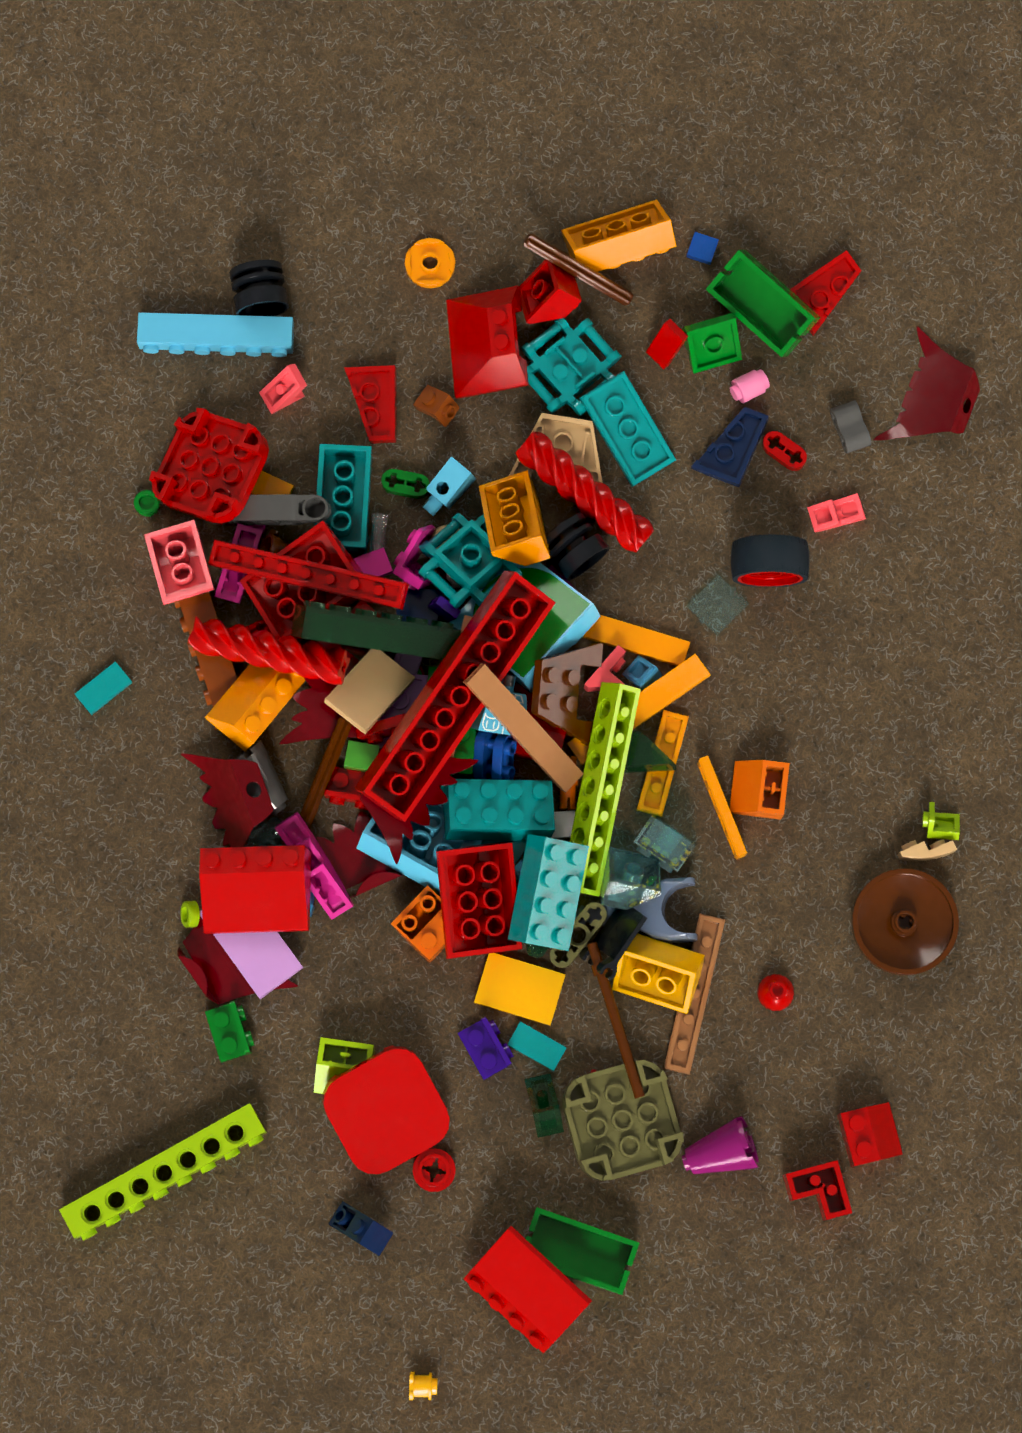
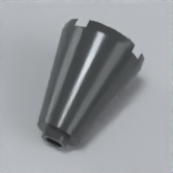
[235,740,288,815]

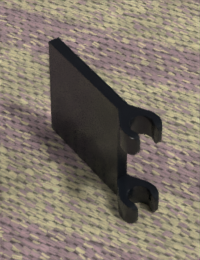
[579,900,647,980]

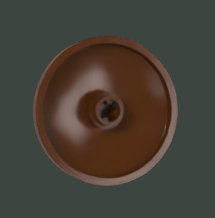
[851,869,959,976]

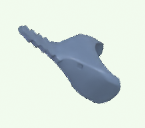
[575,877,698,943]

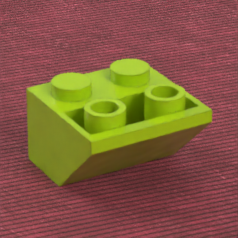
[314,1037,375,1094]

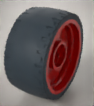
[731,534,810,587]

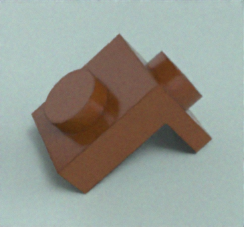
[413,384,459,427]

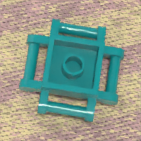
[521,318,622,416]
[419,513,522,609]

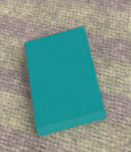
[579,371,676,487]

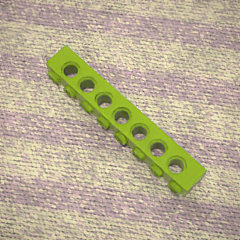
[570,682,641,897]
[59,1103,267,1241]

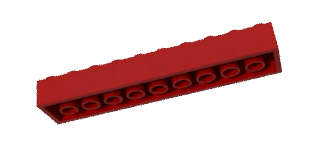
[354,570,556,822]

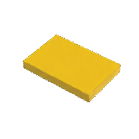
[474,953,566,1026]

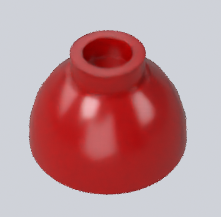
[757,974,794,1011]

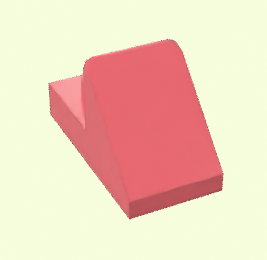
[259,364,307,414]
[584,645,626,692]

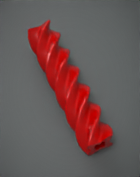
[516,431,654,553]
[188,616,350,685]

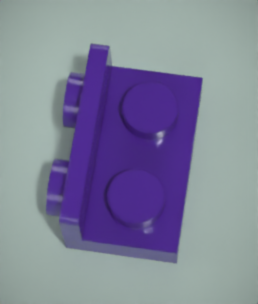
[458,1016,514,1080]

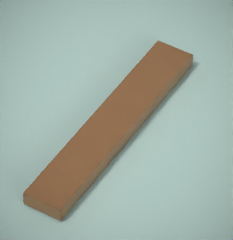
[463,663,584,792]
[663,913,725,1075]

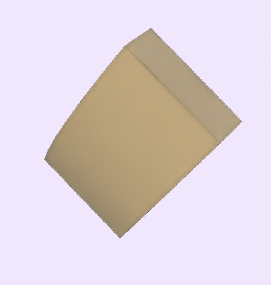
[897,839,957,861]

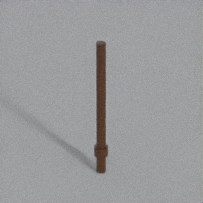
[587,942,645,1099]

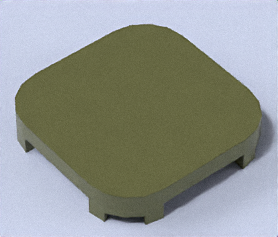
[562,1060,684,1181]

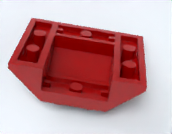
[446,285,529,399]

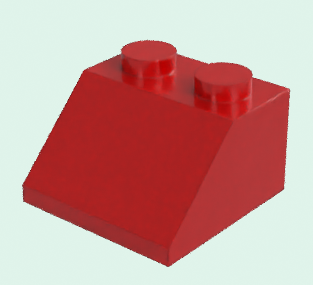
[519,259,582,324]
[837,1102,903,1167]

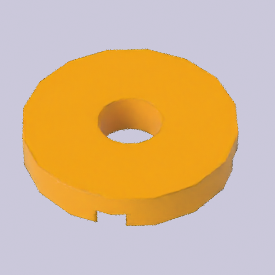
[405,238,456,288]

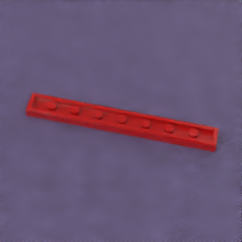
[208,539,409,610]

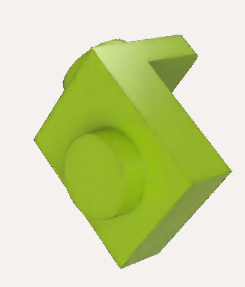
[922,802,960,840]

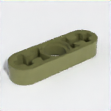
[550,902,608,968]

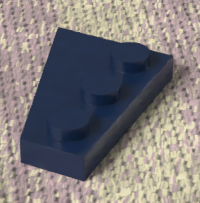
[691,407,769,487]

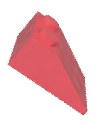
[144,520,214,605]

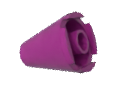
[682,1116,759,1174]

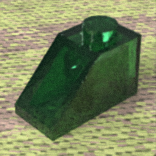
[624,731,676,773]
[524,1074,564,1138]

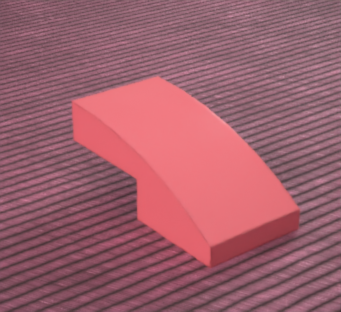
[807,493,866,532]

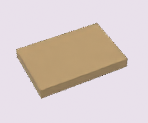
[324,646,415,734]

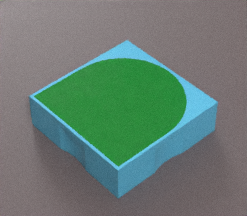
[449,562,601,693]

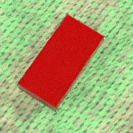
[646,319,688,370]

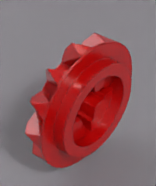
[413,1149,456,1192]

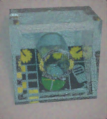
[634,815,698,873]
[601,847,661,910]

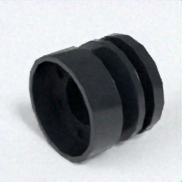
[229,259,289,316]
[546,513,610,581]

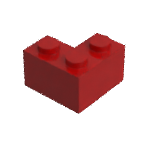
[783,1160,852,1221]

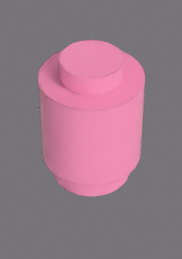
[730,369,770,403]

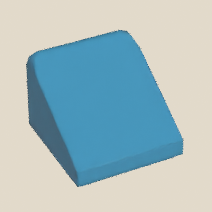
[622,655,662,691]

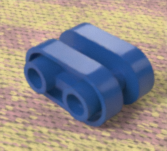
[473,731,517,780]

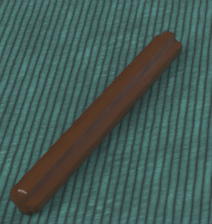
[523,234,633,305]
[300,716,352,829]

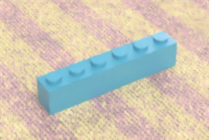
[137,312,294,357]

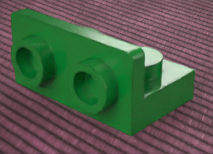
[205,1001,255,1063]

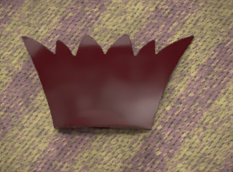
[873,326,980,440]
[279,620,360,744]
[181,754,274,847]
[360,757,479,864]
[316,811,403,898]
[177,917,298,1005]

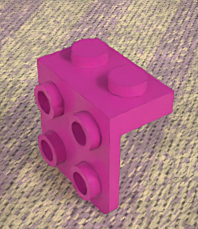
[392,525,436,590]

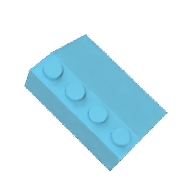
[356,804,483,895]

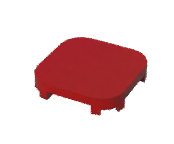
[149,408,269,524]
[322,1045,450,1174]

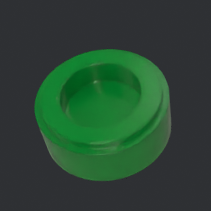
[134,490,160,517]

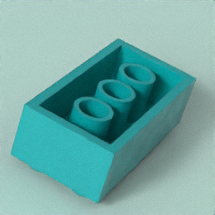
[315,444,373,555]
[443,779,555,841]
[508,834,589,951]

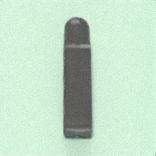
[210,494,332,526]

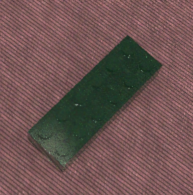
[291,600,461,660]

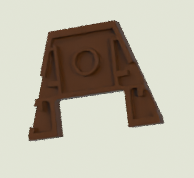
[531,643,603,745]

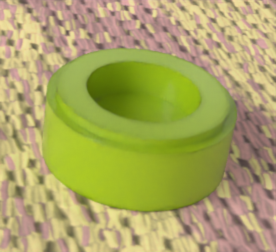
[180,901,200,928]

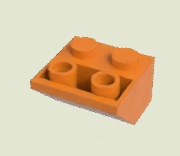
[729,760,790,820]
[391,885,445,963]

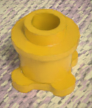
[409,1372,438,1400]

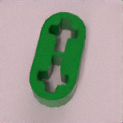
[381,469,430,499]

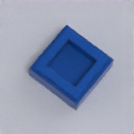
[686,232,719,265]

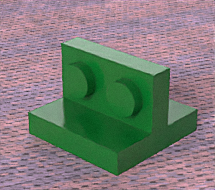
[682,313,742,374]

